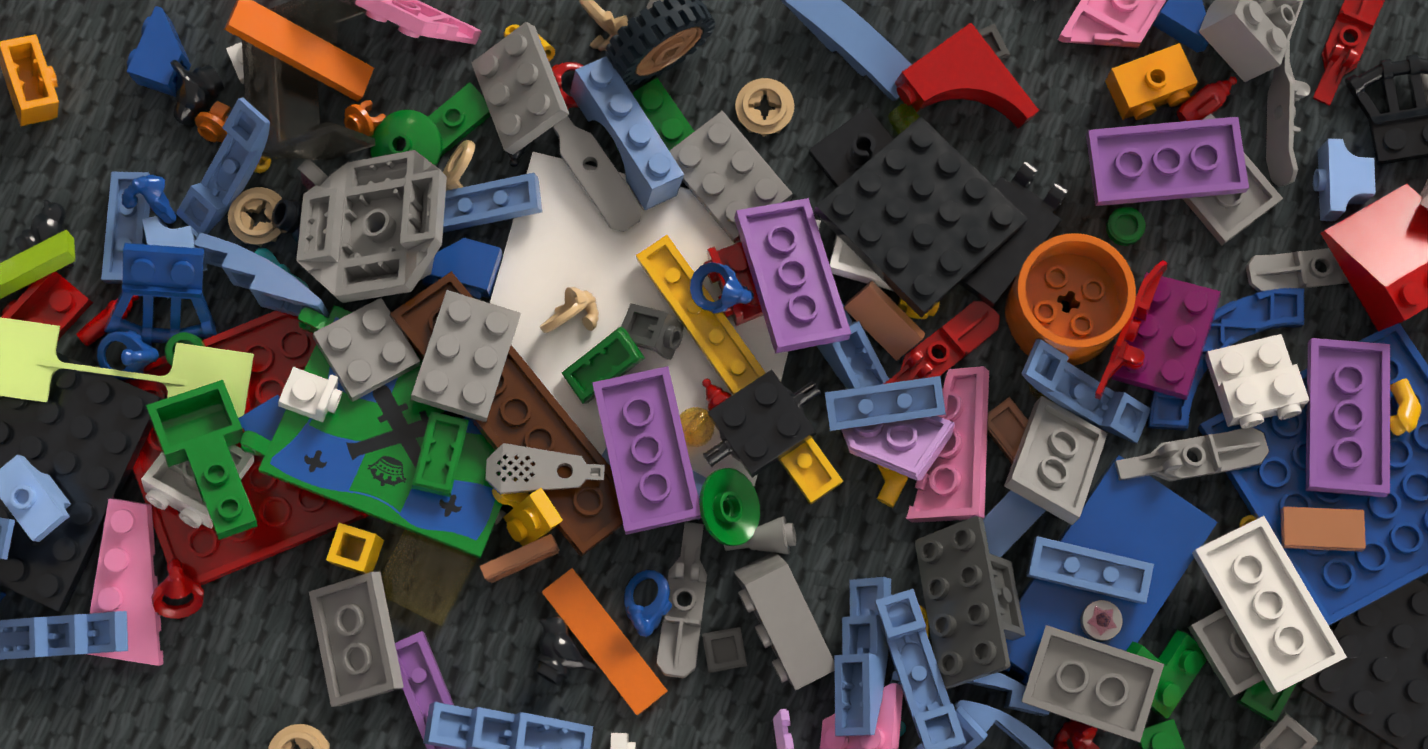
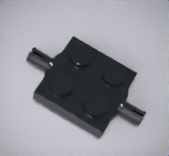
[703,369,821,478]

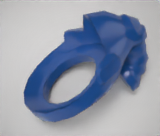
[122,175,176,224]
[690,262,754,314]
[97,330,159,380]
[624,570,672,637]

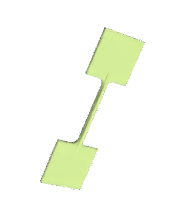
[0,317,254,418]

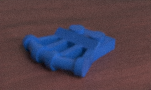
[104,243,217,346]

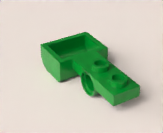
[146,380,258,540]

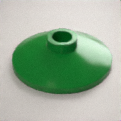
[371,110,442,166]
[699,468,760,546]

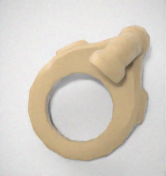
[579,0,628,51]
[443,140,475,191]
[540,287,599,333]

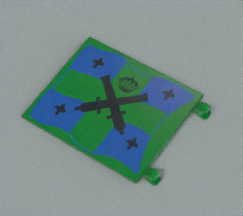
[240,305,512,558]

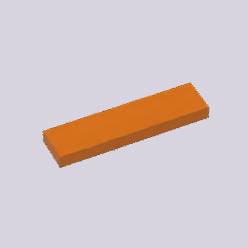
[224,0,374,102]
[542,568,668,716]

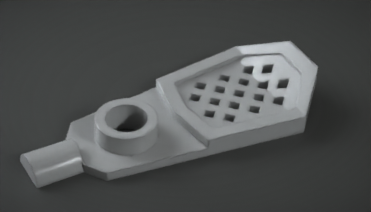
[485,443,605,495]

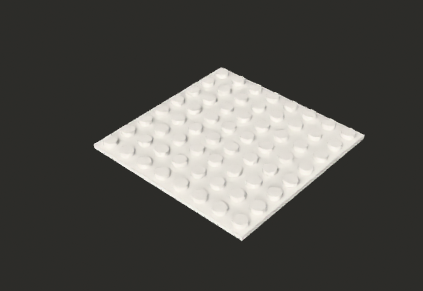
[490,152,821,487]

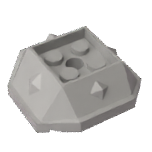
[296,150,447,303]

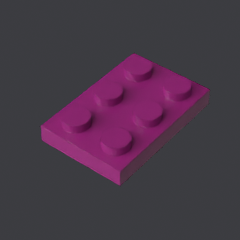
[1112,272,1221,400]

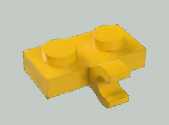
[492,478,563,547]

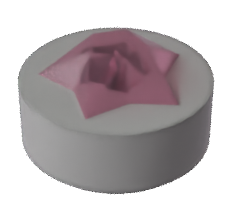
[297,159,328,190]
[1080,600,1123,641]

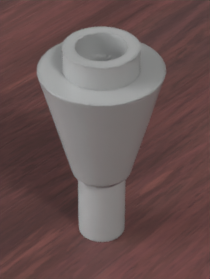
[724,516,796,554]

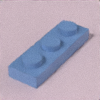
[101,172,150,284]
[443,173,542,233]
[824,376,946,431]
[1027,536,1154,604]

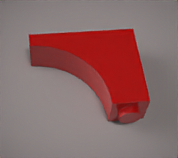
[895,23,1039,129]

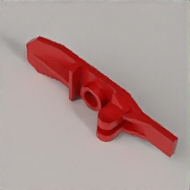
[1312,0,1385,106]
[1095,260,1168,400]
[884,301,1000,384]

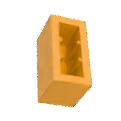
[0,34,59,126]
[1105,43,1198,120]

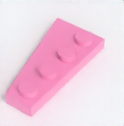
[906,366,989,522]
[88,499,163,666]

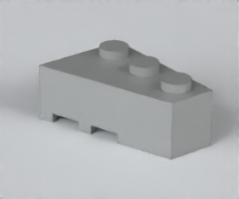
[734,552,835,691]

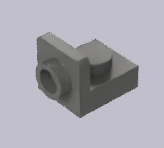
[621,303,684,360]

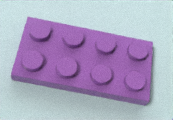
[1086,117,1249,206]
[734,198,851,354]
[1306,338,1390,497]
[592,366,702,535]

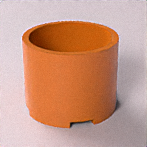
[1005,233,1136,366]

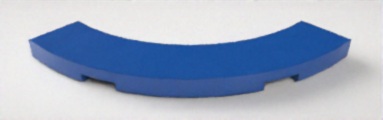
[1148,288,1304,431]

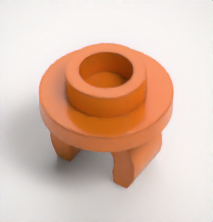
[344,100,385,140]
[195,101,231,142]

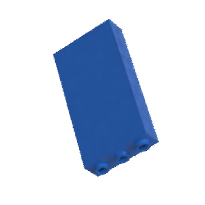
[1003,455,1218,686]

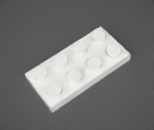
[1192,516,1347,695]

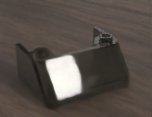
[242,0,375,160]

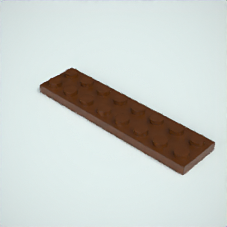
[390,271,623,557]

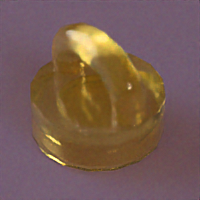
[680,407,715,447]

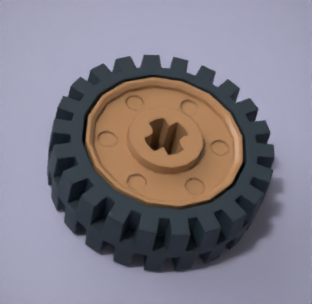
[605,0,715,85]

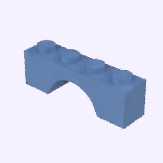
[570,56,684,210]

